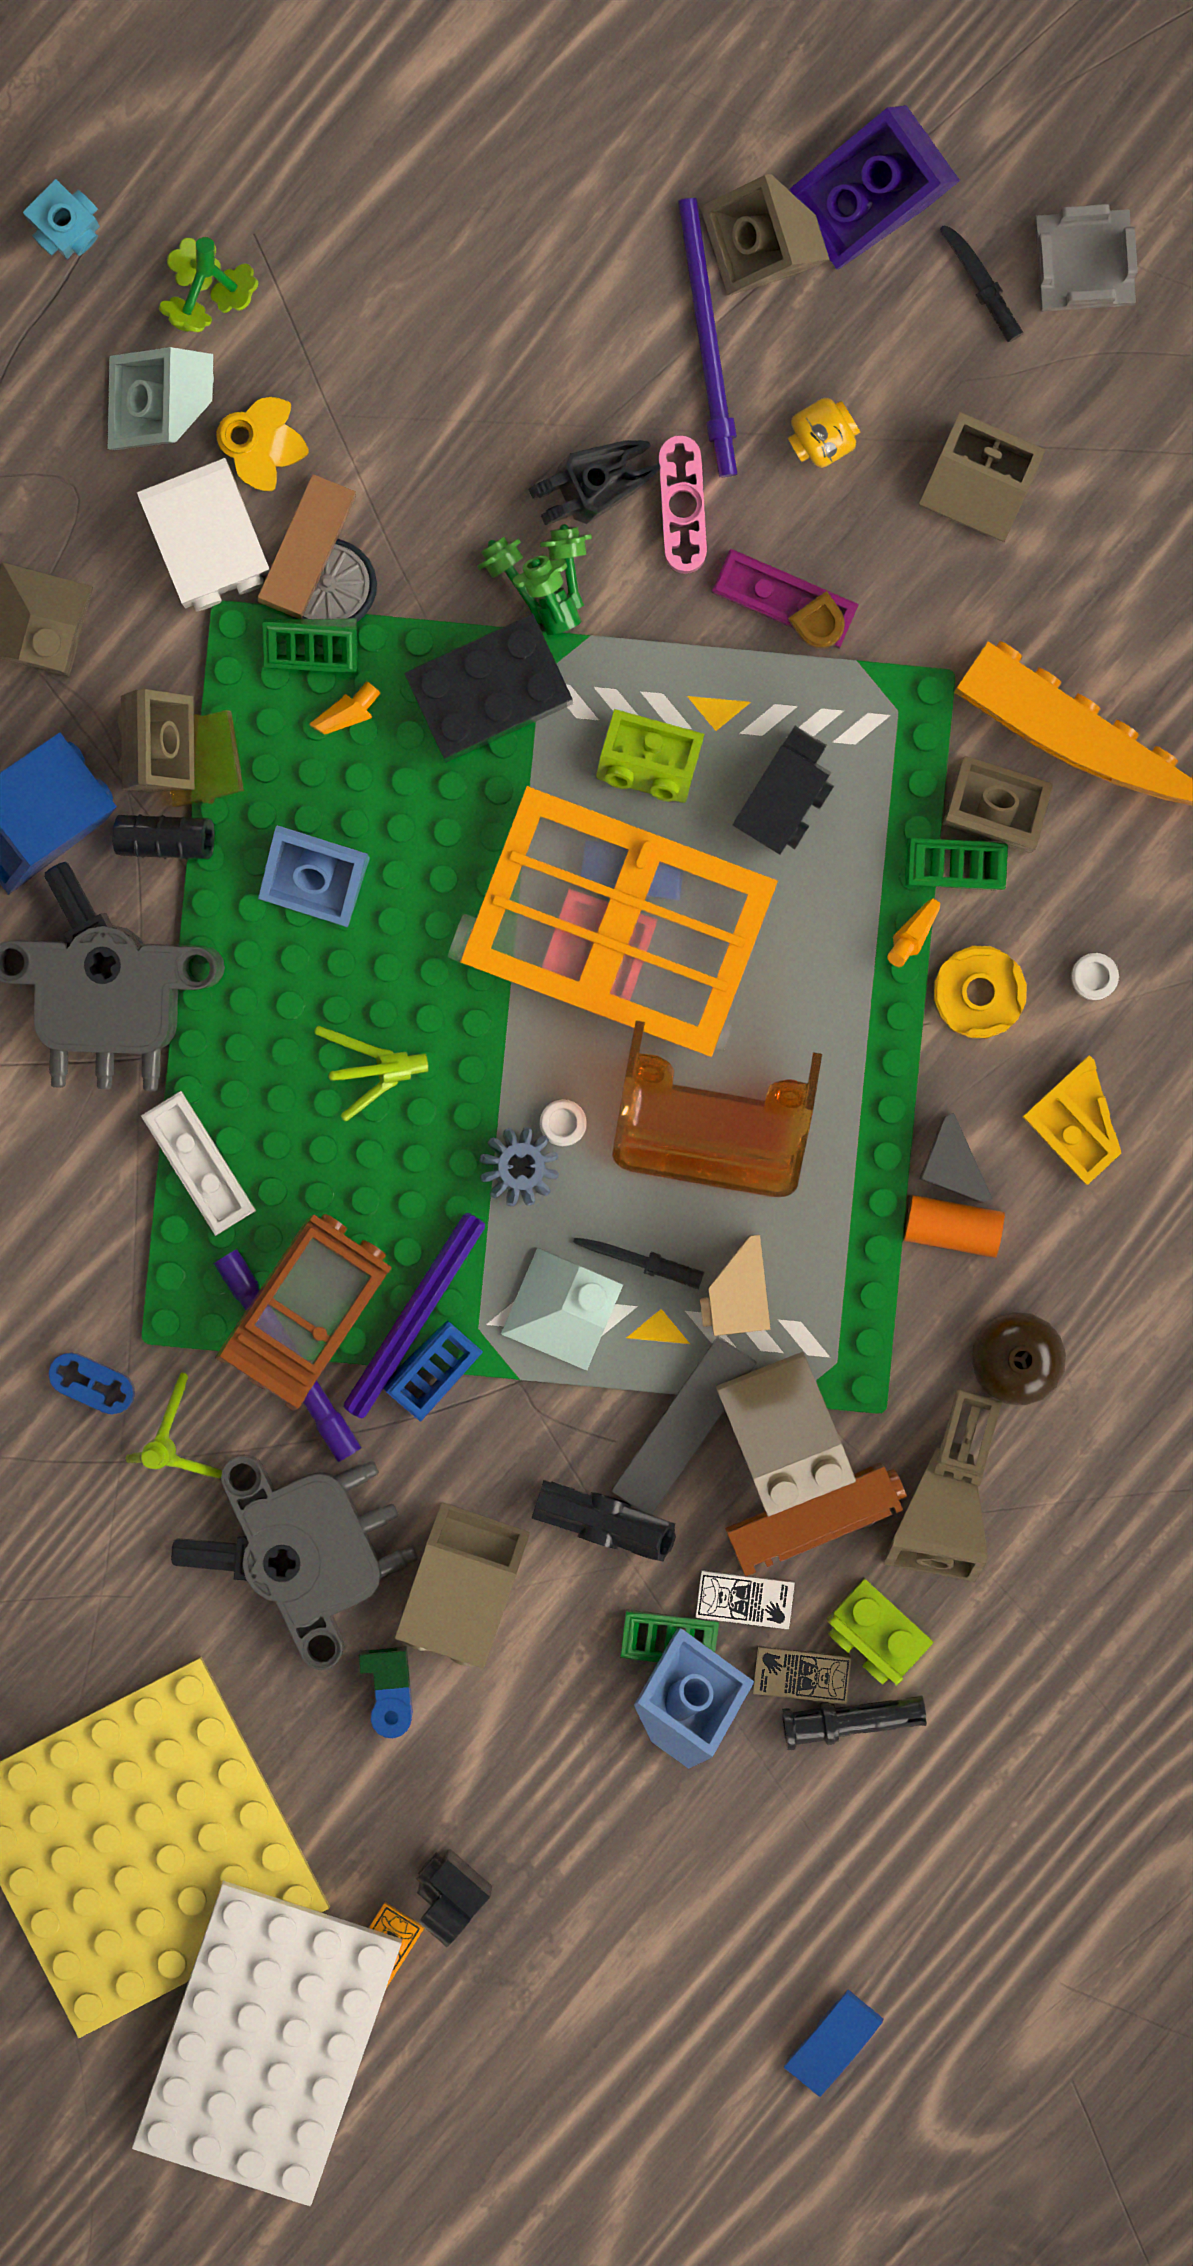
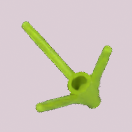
[314,1026,428,1121]
[125,1373,222,1478]

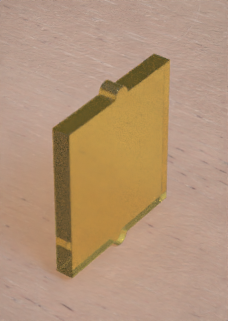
[170,710,244,807]

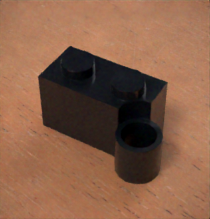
[732,725,834,855]
[416,1849,492,1947]

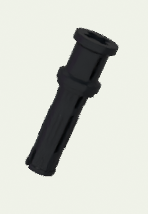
[782,1695,927,1751]

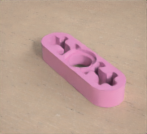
[659,436,707,574]

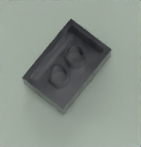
[405,614,573,763]

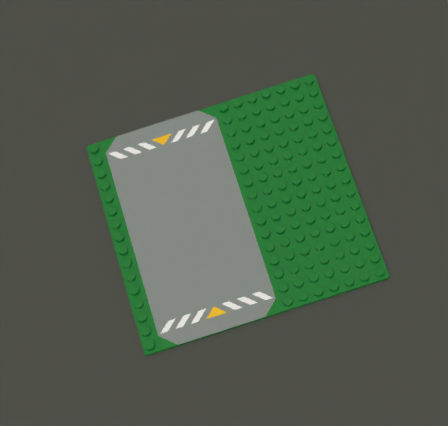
[142,600,955,1414]

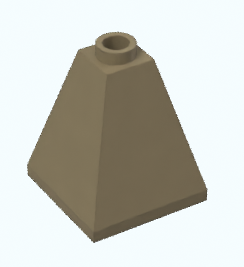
[884,1443,988,1582]

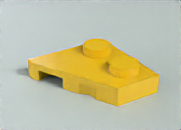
[1022,1055,1122,1185]

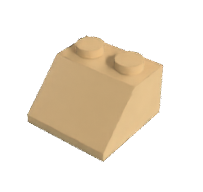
[700,1235,771,1336]

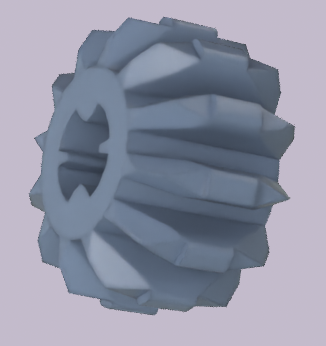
[479,1127,559,1206]

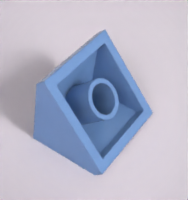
[258,825,370,927]

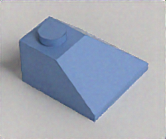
[634,1628,754,1769]

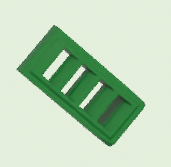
[262,618,358,672]
[906,838,1008,891]
[620,1609,719,1662]

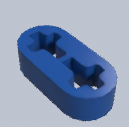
[49,1352,135,1414]

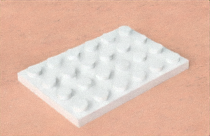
[132,1881,402,2207]

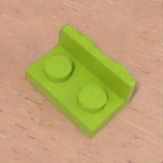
[596,709,705,803]
[826,1578,934,1686]

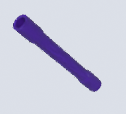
[213,1249,362,1462]

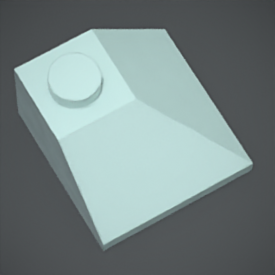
[108,347,214,450]
[501,1248,623,1370]

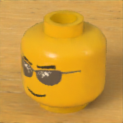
[788,398,860,468]

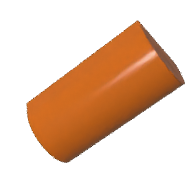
[903,1195,1005,1258]

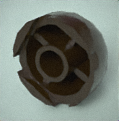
[972,1312,1066,1405]

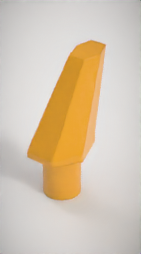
[309,681,381,734]
[887,898,940,967]

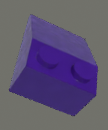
[788,105,960,269]

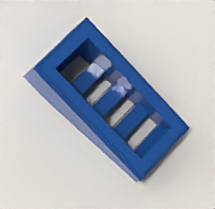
[383,1320,483,1422]

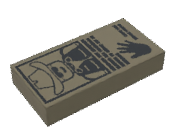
[752,1646,851,1704]

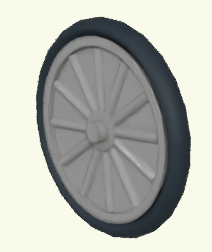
[290,539,377,622]

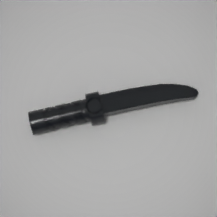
[940,225,1024,343]
[573,1238,704,1290]

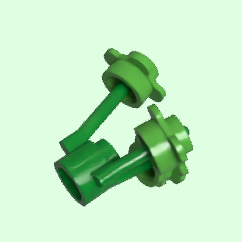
[477,524,592,636]

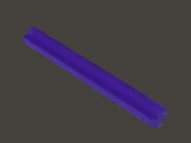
[343,1213,485,1419]

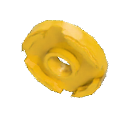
[933,946,1027,1039]

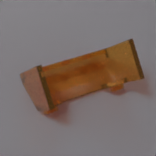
[612,1020,822,1197]

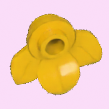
[216,397,309,491]

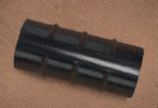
[112,814,215,860]

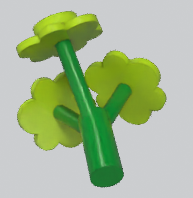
[159,237,258,332]

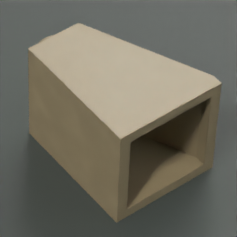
[716,1352,856,1517]
[395,1502,530,1669]

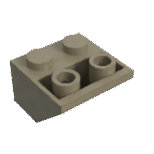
[919,412,1046,542]

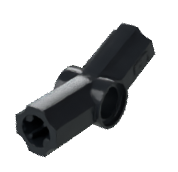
[532,1480,676,1562]

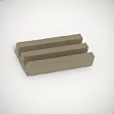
[934,1389,1002,1486]

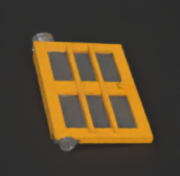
[447,786,778,1057]

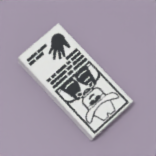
[696,1570,795,1629]

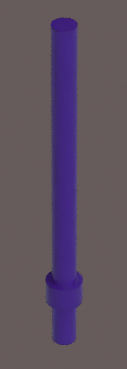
[678,198,738,478]

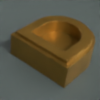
[788,591,845,649]

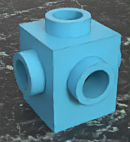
[23,179,100,259]

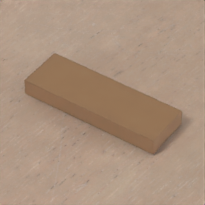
[258,474,356,619]

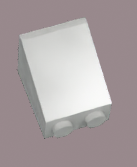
[137,458,270,611]

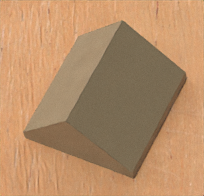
[942,755,1053,853]

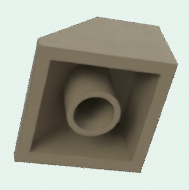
[118,689,195,793]

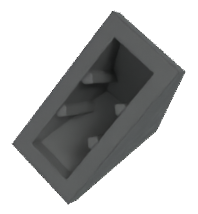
[919,1113,993,1203]

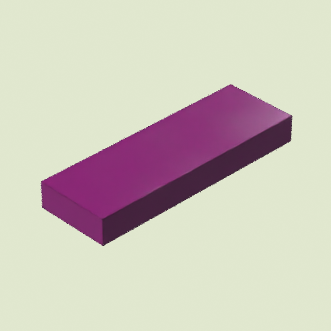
[712,548,859,649]

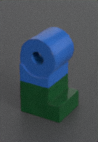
[359,1646,413,1738]

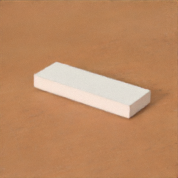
[141,1091,256,1236]

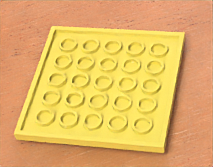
[0,1657,330,2038]

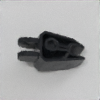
[528,440,661,525]

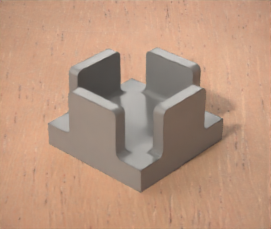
[1035,204,1138,312]

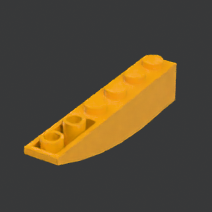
[954,641,1193,806]

